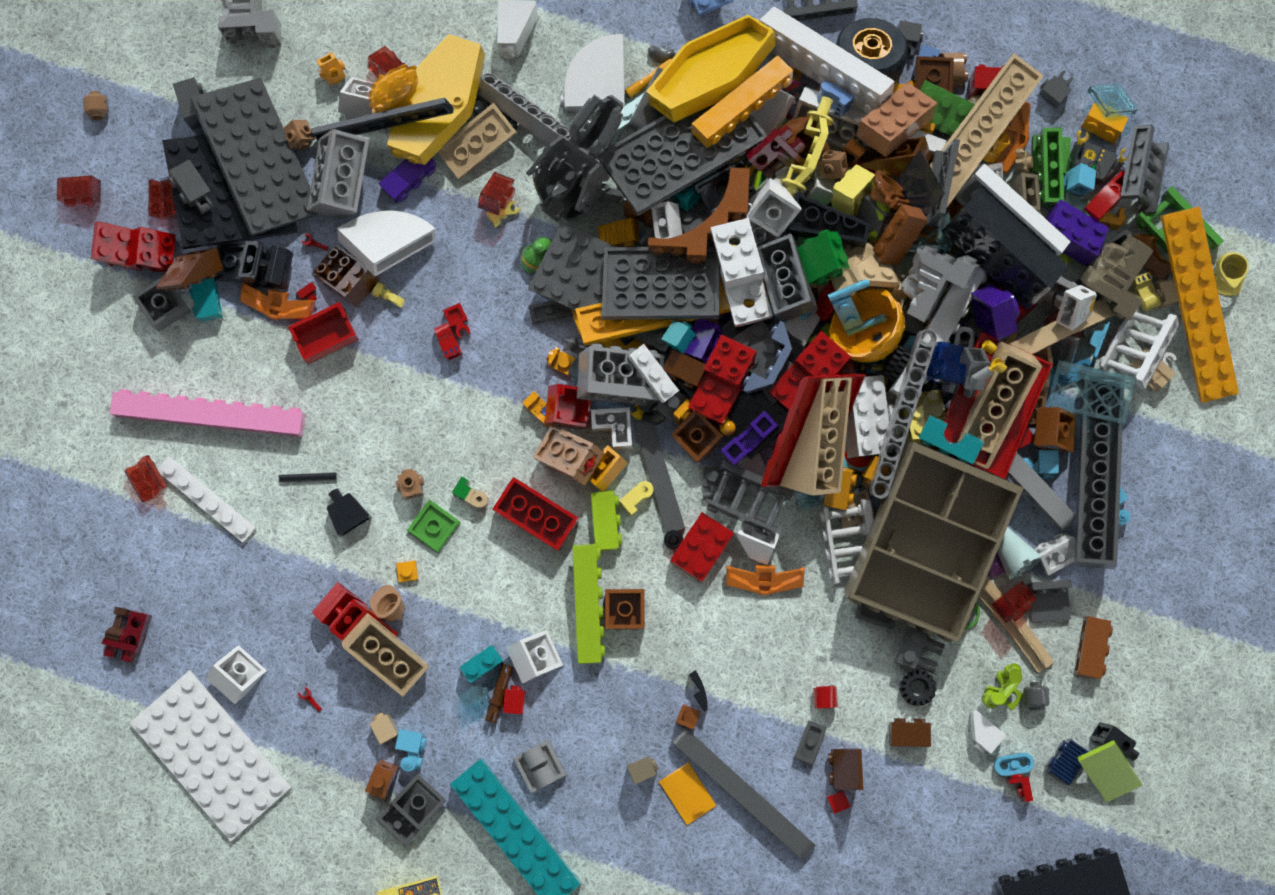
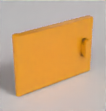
[659,762,717,825]

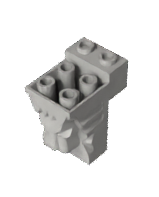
[218,0,281,48]
[901,245,980,322]

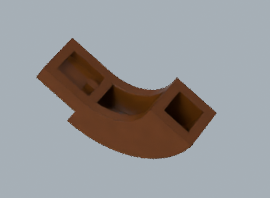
[841,138,869,168]
[1133,233,1173,280]

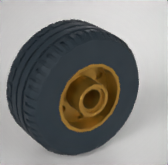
[836,18,908,81]

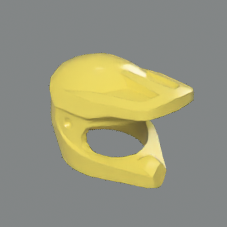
[1215,252,1249,296]

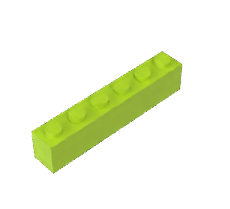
[573,543,605,664]

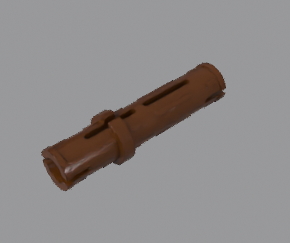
[485,663,513,724]

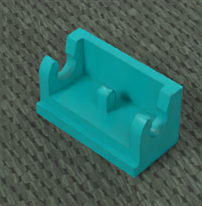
[672,174,711,211]

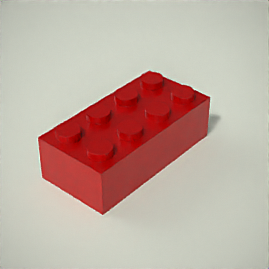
[492,477,579,552]

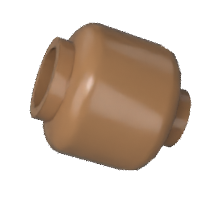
[83,91,109,120]

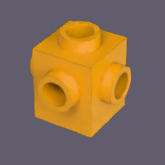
[316,52,346,85]

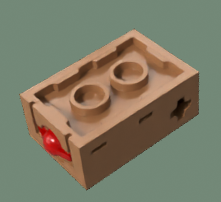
[533,425,604,486]

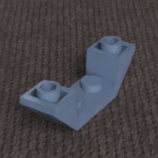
[742,321,793,394]

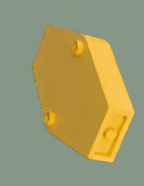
[646,15,776,122]
[387,34,485,165]

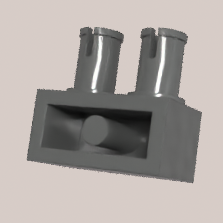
[894,626,945,674]

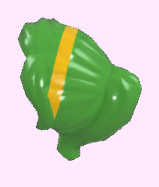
[521,237,553,273]

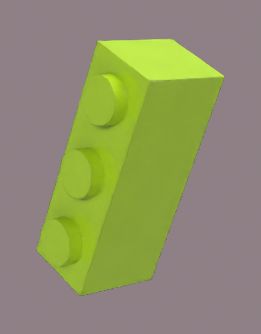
[591,491,623,551]

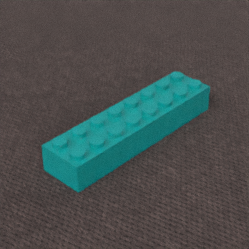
[450,758,582,895]

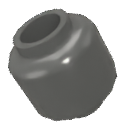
[1023,682,1050,710]

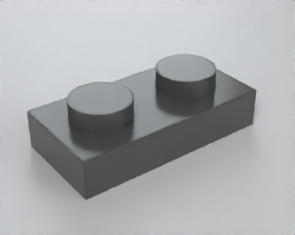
[794,720,827,765]

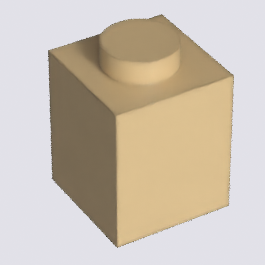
[369,712,398,745]

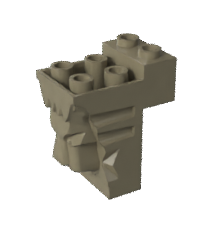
[1079,235,1153,320]

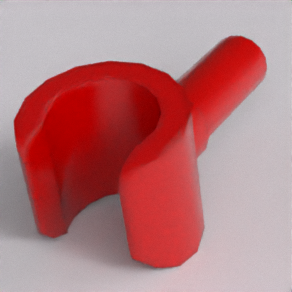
[301,234,329,251]
[298,687,322,712]

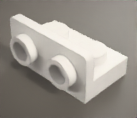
[1034,533,1075,576]

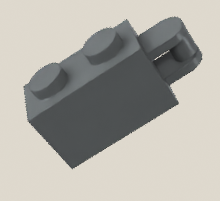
[168,160,214,214]

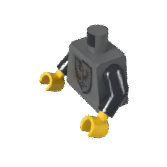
[630,373,686,425]

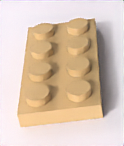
[437,103,517,180]

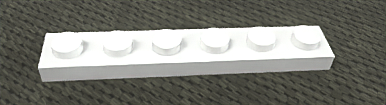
[156,456,257,543]

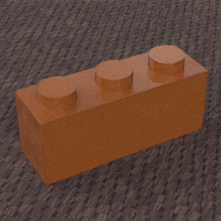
[873,204,928,266]
[1074,616,1113,679]

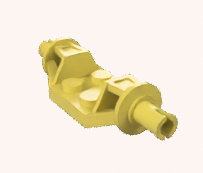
[780,96,833,199]

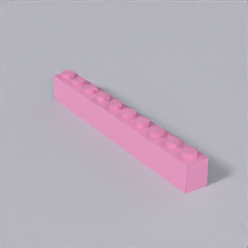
[110,389,306,437]

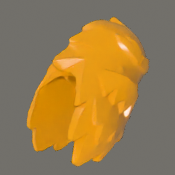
[369,64,419,113]

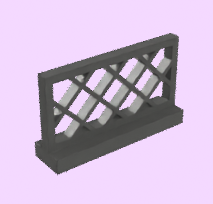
[925,139,960,229]

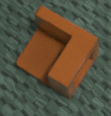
[676,704,701,730]

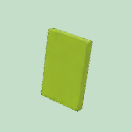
[1078,740,1143,802]

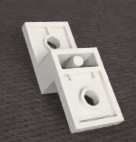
[711,218,773,327]

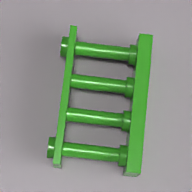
[1135,186,1224,254]

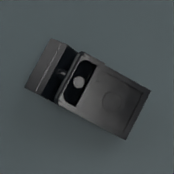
[213,241,294,289]

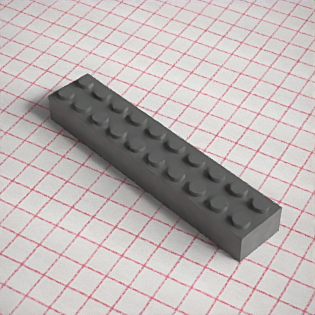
[1074,373,1125,569]

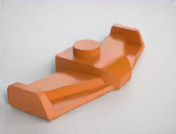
[993,102,1031,174]
[240,282,315,320]
[726,565,805,595]

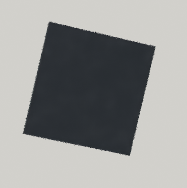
[896,149,945,217]

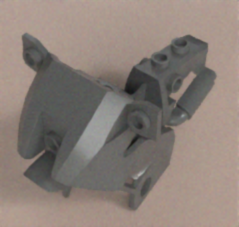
[526,94,625,222]

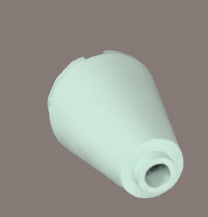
[997,527,1042,580]

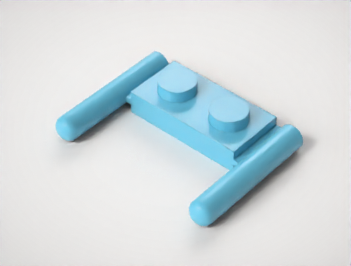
[828,279,887,336]

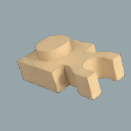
[1015,149,1034,174]

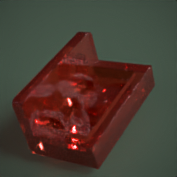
[148,179,177,219]
[124,455,167,503]

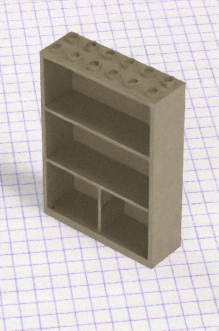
[844,441,1024,643]

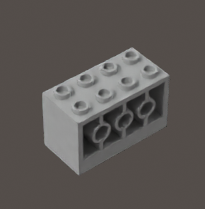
[307,129,369,219]
[577,344,664,407]

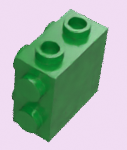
[797,230,850,286]

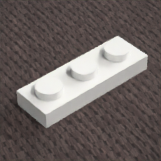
[627,344,679,403]

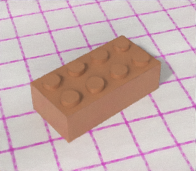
[856,83,937,157]

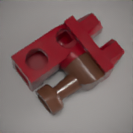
[746,125,806,180]
[101,606,152,662]

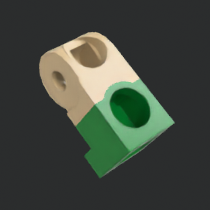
[452,476,488,509]

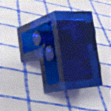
[926,341,966,385]

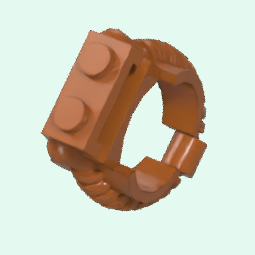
[871,170,910,210]

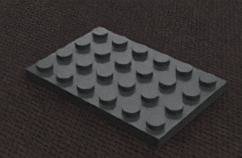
[602,246,720,320]

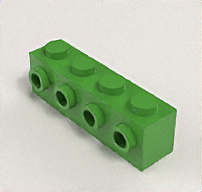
[1036,128,1064,208]

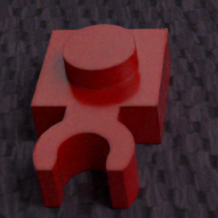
[443,303,471,339]

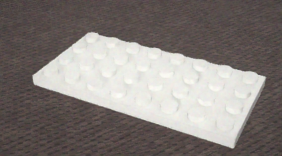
[130,670,292,842]

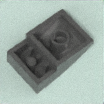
[376,774,447,847]

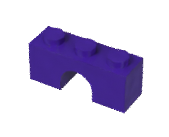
[721,411,778,466]

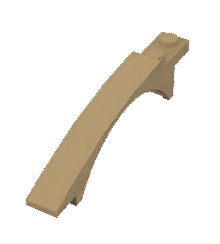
[1010,299,1114,355]

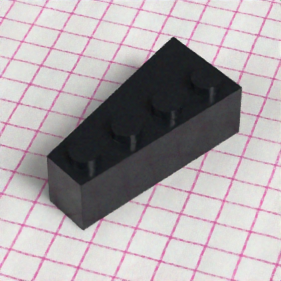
[789,192,870,248]

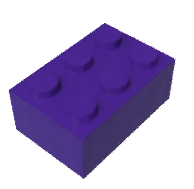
[1046,199,1109,266]

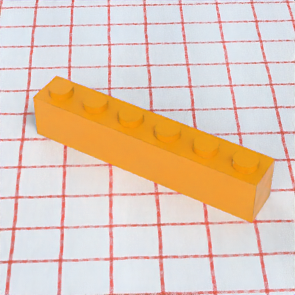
[692,56,793,148]

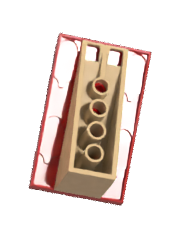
[933,331,1052,479]
[761,374,866,496]

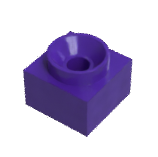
[971,284,1020,340]

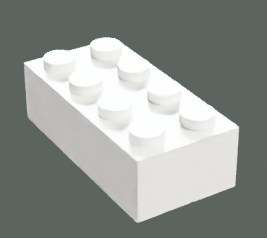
[846,375,893,458]

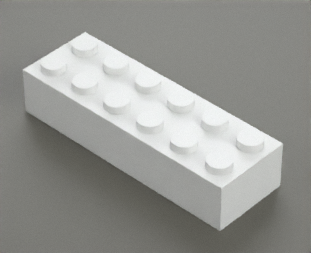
[954,163,1070,256]

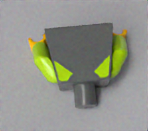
[856,186,896,241]

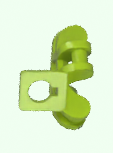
[981,663,1024,710]

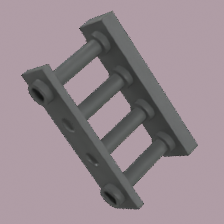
[783,0,858,21]
[1121,124,1169,214]
[704,460,795,537]

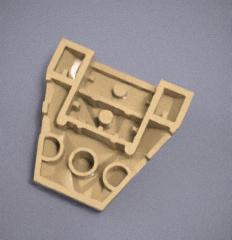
[831,240,908,299]

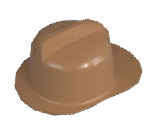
[369,585,405,622]

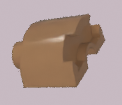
[938,52,968,88]

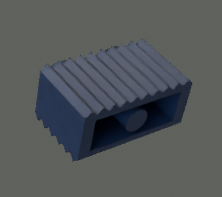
[1046,739,1089,786]

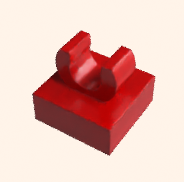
[296,281,317,300]

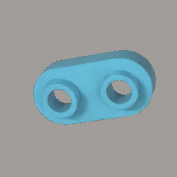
[994,753,1034,776]

